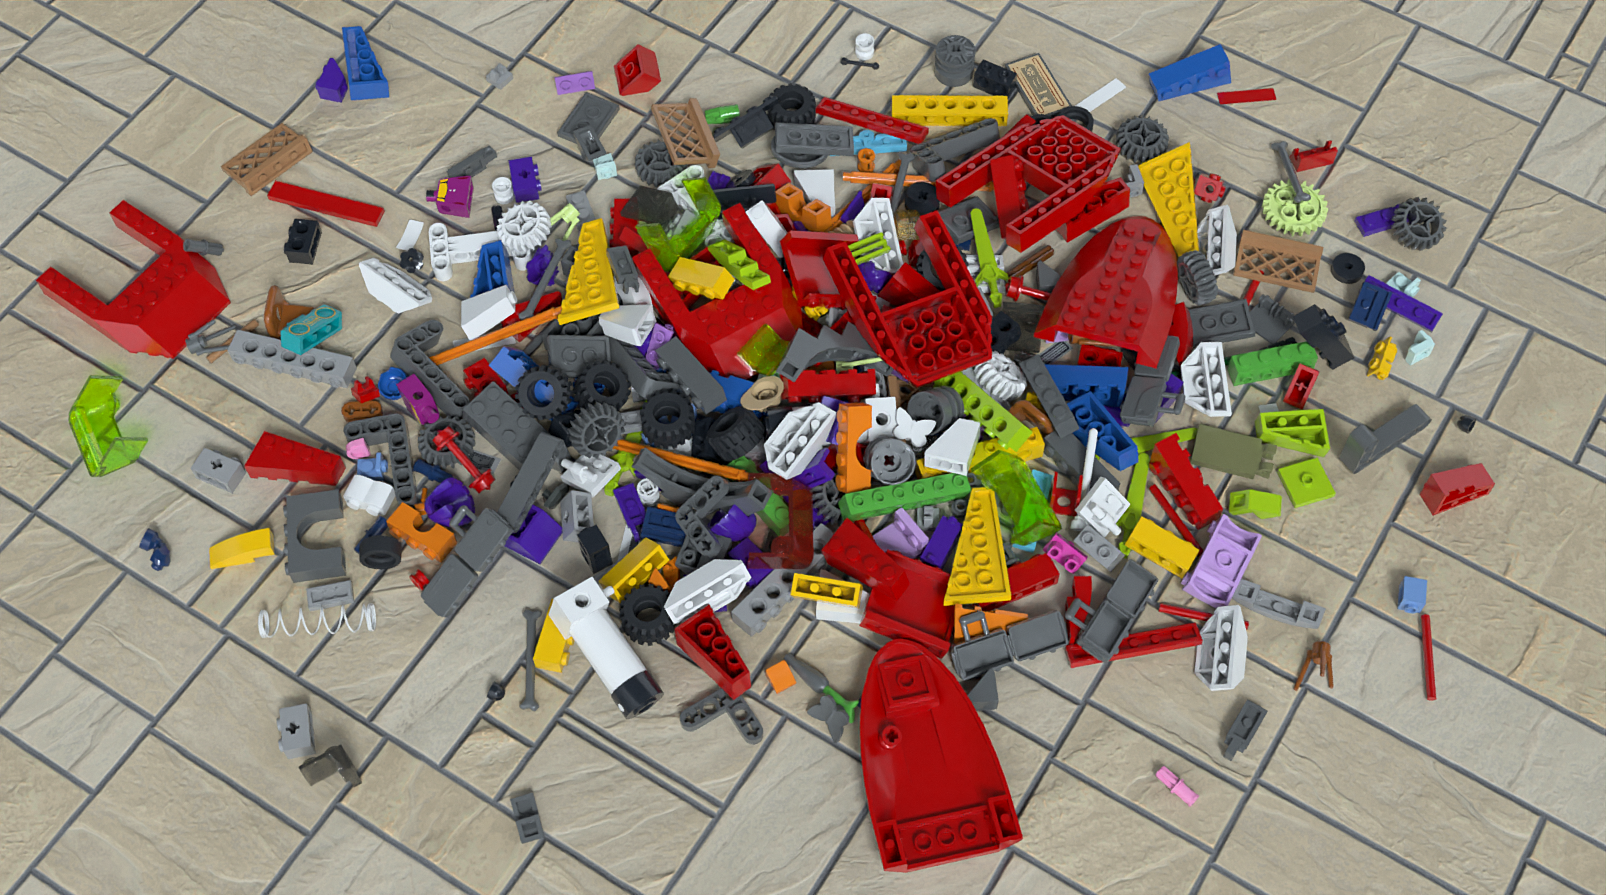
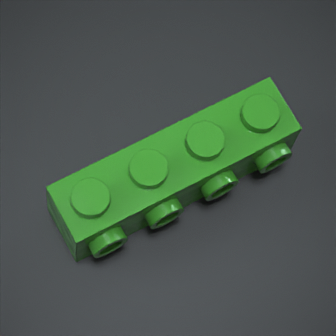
[1227,341,1318,386]
[726,456,797,538]

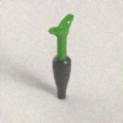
[784,653,859,723]

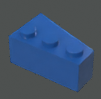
[710,370,755,413]

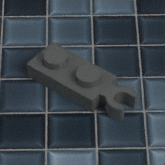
[606,246,639,294]

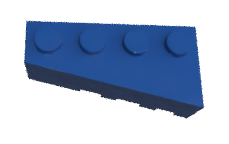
[342,26,389,100]
[1149,44,1231,101]
[489,346,579,421]
[1044,364,1129,407]
[1067,391,1138,472]

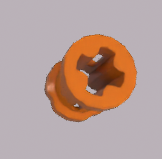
[857,148,875,172]

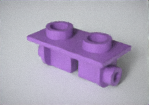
[555,71,595,95]
[646,323,674,368]

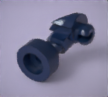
[139,528,171,571]

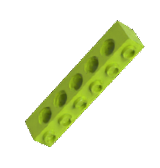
[933,371,1033,452]

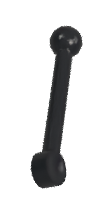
[840,57,879,70]

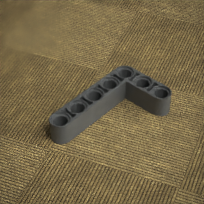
[910,118,1000,182]
[390,320,470,420]
[606,335,691,400]
[1339,404,1432,474]
[343,413,419,509]
[497,432,571,533]

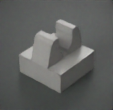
[486,63,513,90]
[917,506,939,531]

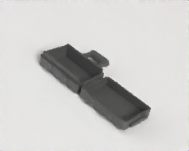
[1120,335,1186,427]
[421,505,514,617]
[1065,559,1158,663]
[951,610,1069,680]

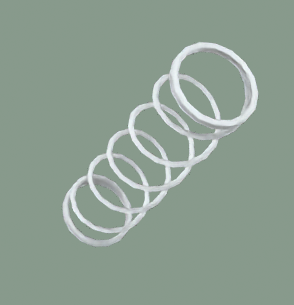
[258,603,376,638]

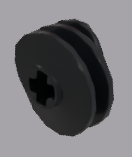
[904,182,940,219]

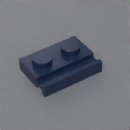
[1348,281,1393,331]
[640,507,688,547]

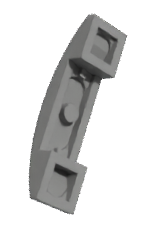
[1232,579,1326,629]

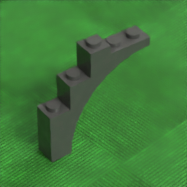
[776,322,894,382]
[632,448,772,516]

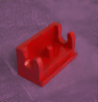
[1289,140,1338,172]

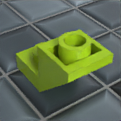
[1229,489,1282,519]

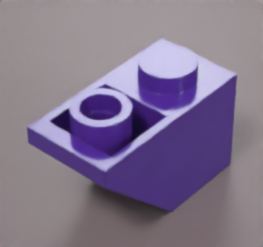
[316,58,348,103]

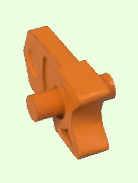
[662,556,680,589]

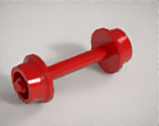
[1004,275,1051,302]
[432,426,496,494]

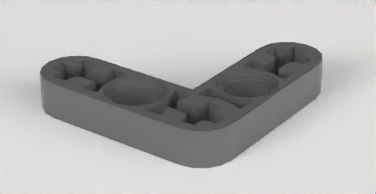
[675,476,729,558]
[680,688,763,745]

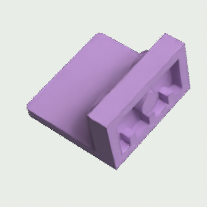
[873,507,929,559]

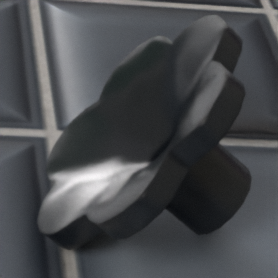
[399,248,424,273]

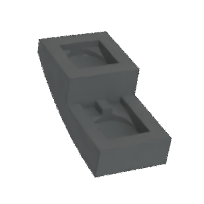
[510,792,545,844]

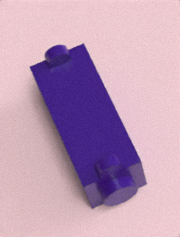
[920,516,963,570]

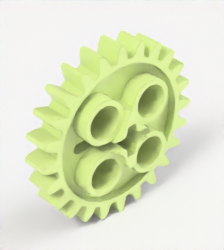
[1262,179,1328,236]

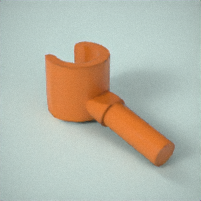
[414,488,428,516]

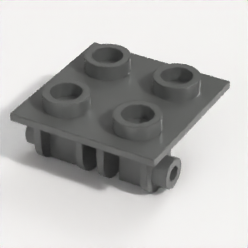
[1250,294,1295,344]

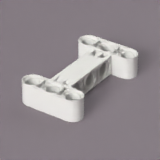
[655,165,735,248]
[429,223,532,281]

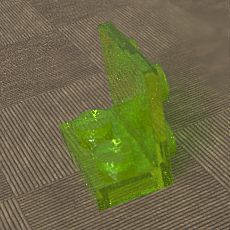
[737,324,789,377]

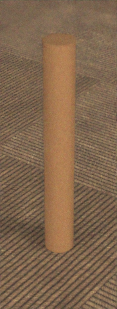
[206,319,259,364]

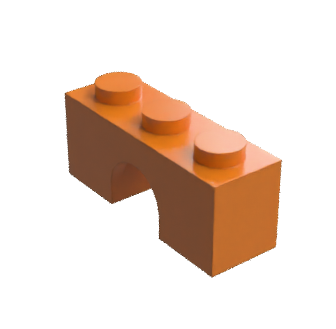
[775,183,832,232]
[386,502,457,562]

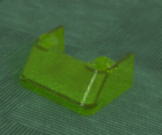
[635,177,721,272]
[68,375,148,477]
[971,450,1062,546]

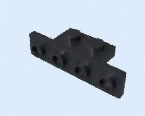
[712,95,781,149]
[695,184,776,220]

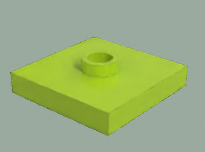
[1277,458,1336,508]

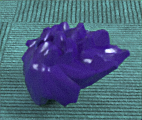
[525,245,559,286]
[858,261,893,294]

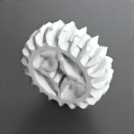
[497,200,552,253]
[973,351,1027,401]

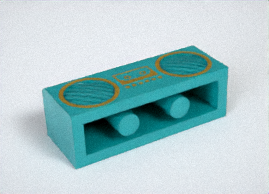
[281,304,342,355]

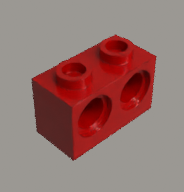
[1077,344,1123,367]
[463,358,508,397]

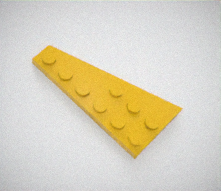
[1138,142,1199,258]
[557,218,620,325]
[944,486,1011,606]

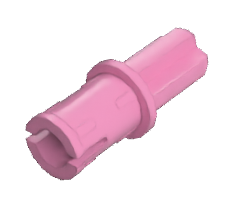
[1156,766,1199,807]

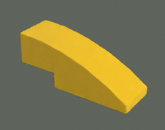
[209,528,275,569]

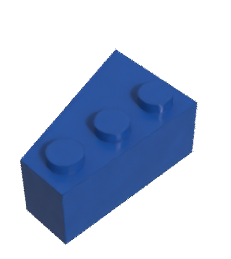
[470,240,515,298]

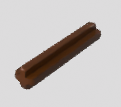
[1006,245,1054,278]

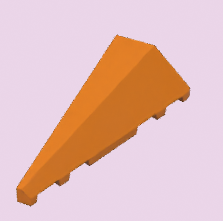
[953,604,1065,644]

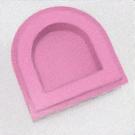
[346,438,371,459]

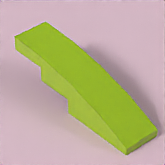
[707,239,771,290]

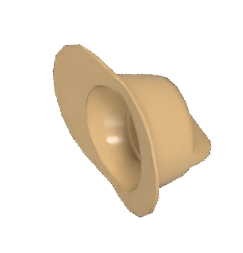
[741,376,784,412]

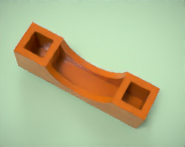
[836,402,872,494]

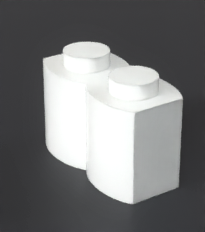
[343,475,395,516]

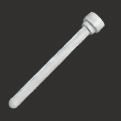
[1071,428,1098,531]

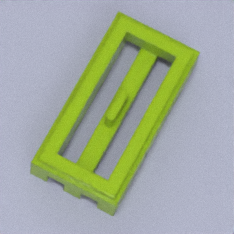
[848,232,891,265]

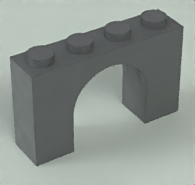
[283,489,346,583]

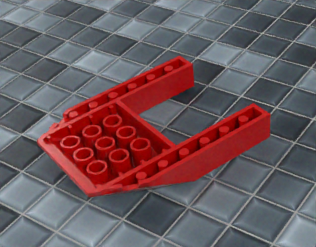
[936,115,1121,253]
[36,200,231,359]
[632,203,803,380]
[823,210,992,387]

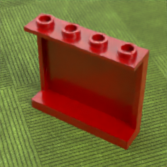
[780,230,877,309]
[859,549,955,659]

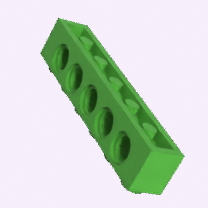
[838,473,971,521]

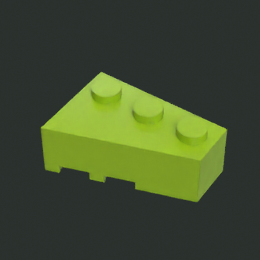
[1255,409,1330,457]

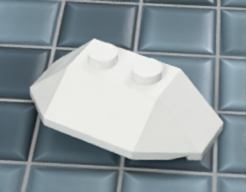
[853,198,903,274]
[1197,205,1237,275]
[359,258,432,313]
[1180,342,1232,417]
[764,402,837,480]
[664,559,751,624]
[1194,605,1248,691]

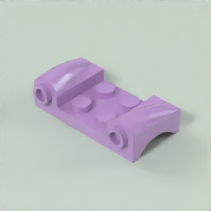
[1181,514,1262,609]

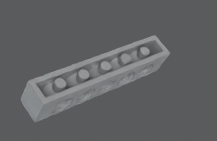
[228,330,357,389]
[731,523,834,637]

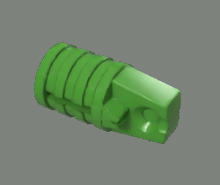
[705,104,740,124]

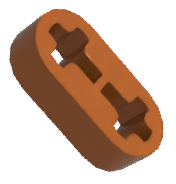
[341,401,383,423]

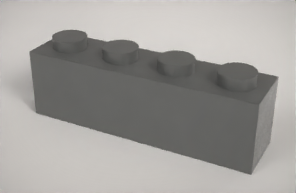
[655,337,727,414]
[1020,354,1079,439]
[1043,430,1121,491]

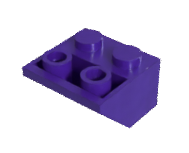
[505,505,563,565]

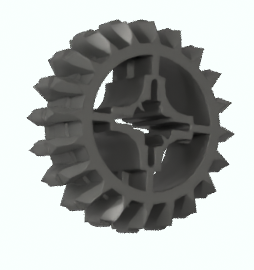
[1116,115,1169,163]
[635,139,687,188]
[1391,196,1447,251]
[1177,250,1218,305]
[568,402,625,458]
[418,414,476,470]
[810,468,853,526]

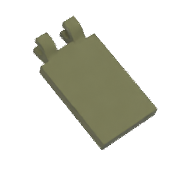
[1190,424,1277,479]

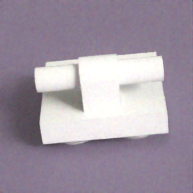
[560,454,621,498]
[1075,477,1130,538]

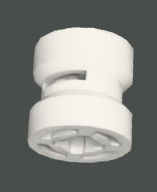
[855,33,874,60]
[492,177,514,205]
[637,478,660,507]

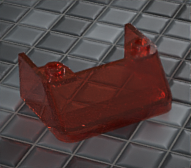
[747,473,814,569]

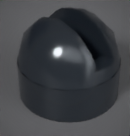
[1457,415,1476,434]
[486,681,505,701]

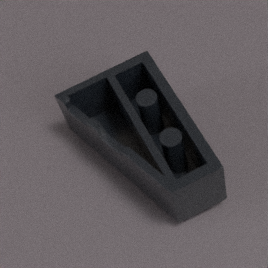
[1293,304,1355,370]

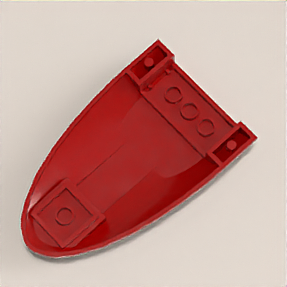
[1034,216,1178,369]
[860,639,1023,873]

